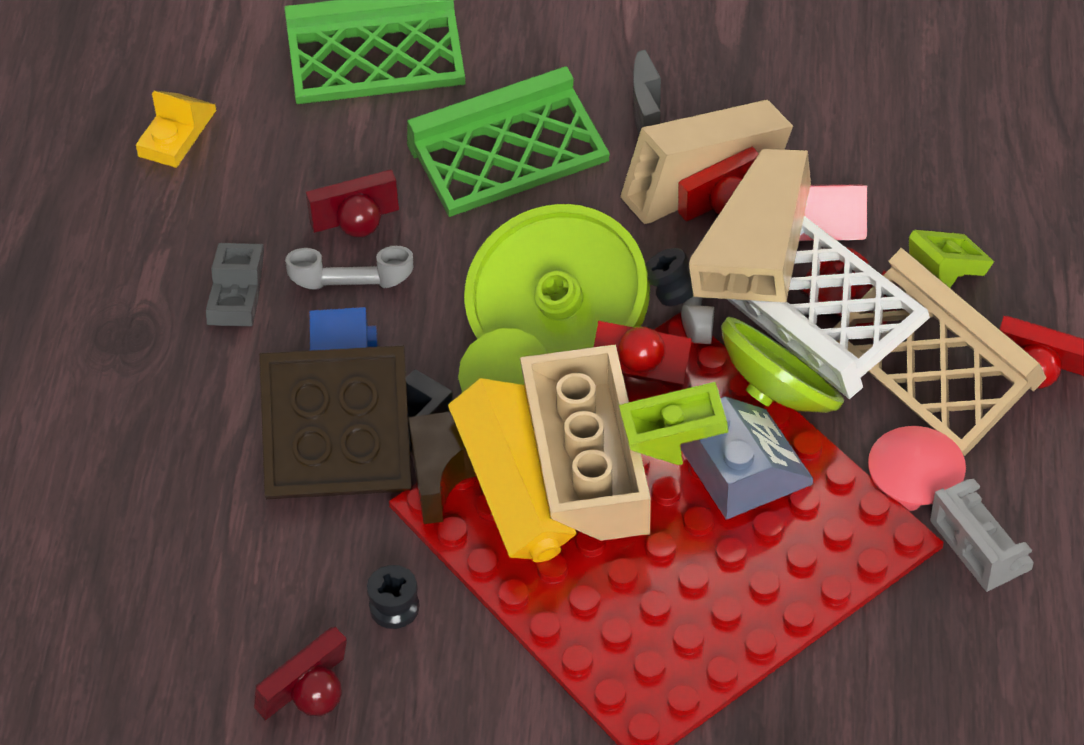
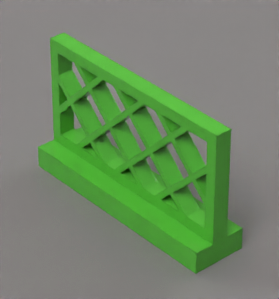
[284,0,465,104]
[407,66,610,217]

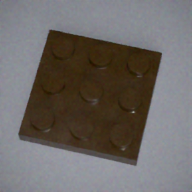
[259,345,412,499]

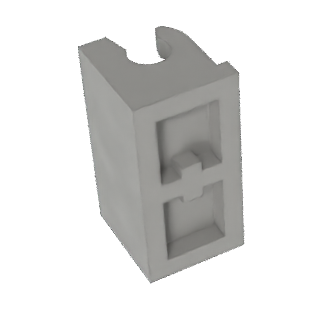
[930,479,1034,592]

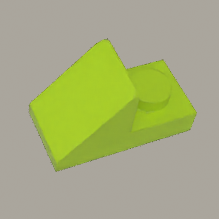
[909,230,994,288]
[619,382,729,465]

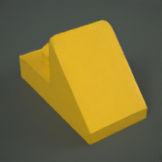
[136,91,216,168]

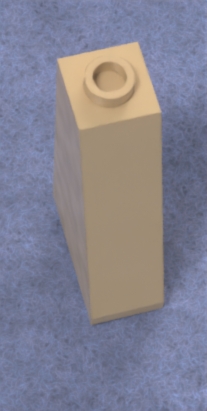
[620,100,793,224]
[689,149,811,302]

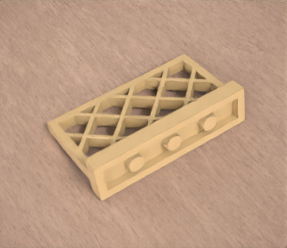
[834,248,1046,456]

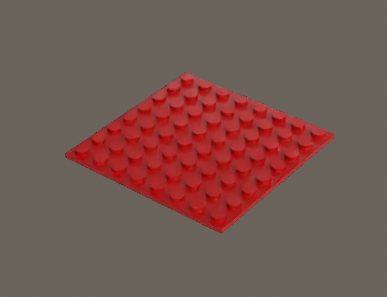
[389,312,944,745]

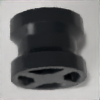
[646,248,693,306]
[367,565,420,629]

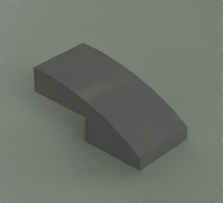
[633,50,661,135]
[206,243,264,326]

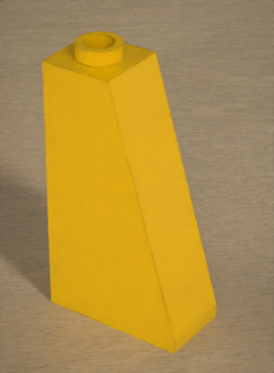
[448,378,577,562]

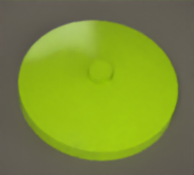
[464,204,650,353]

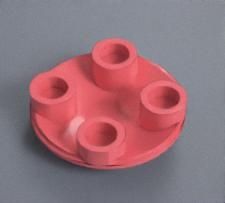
[868,426,966,511]

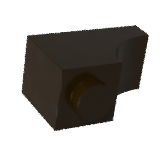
[408,412,475,524]

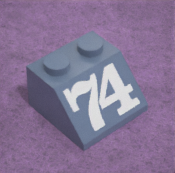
[681,396,813,520]

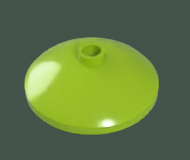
[721,317,844,413]

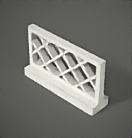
[727,216,930,399]

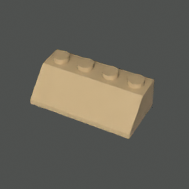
[520,344,651,541]

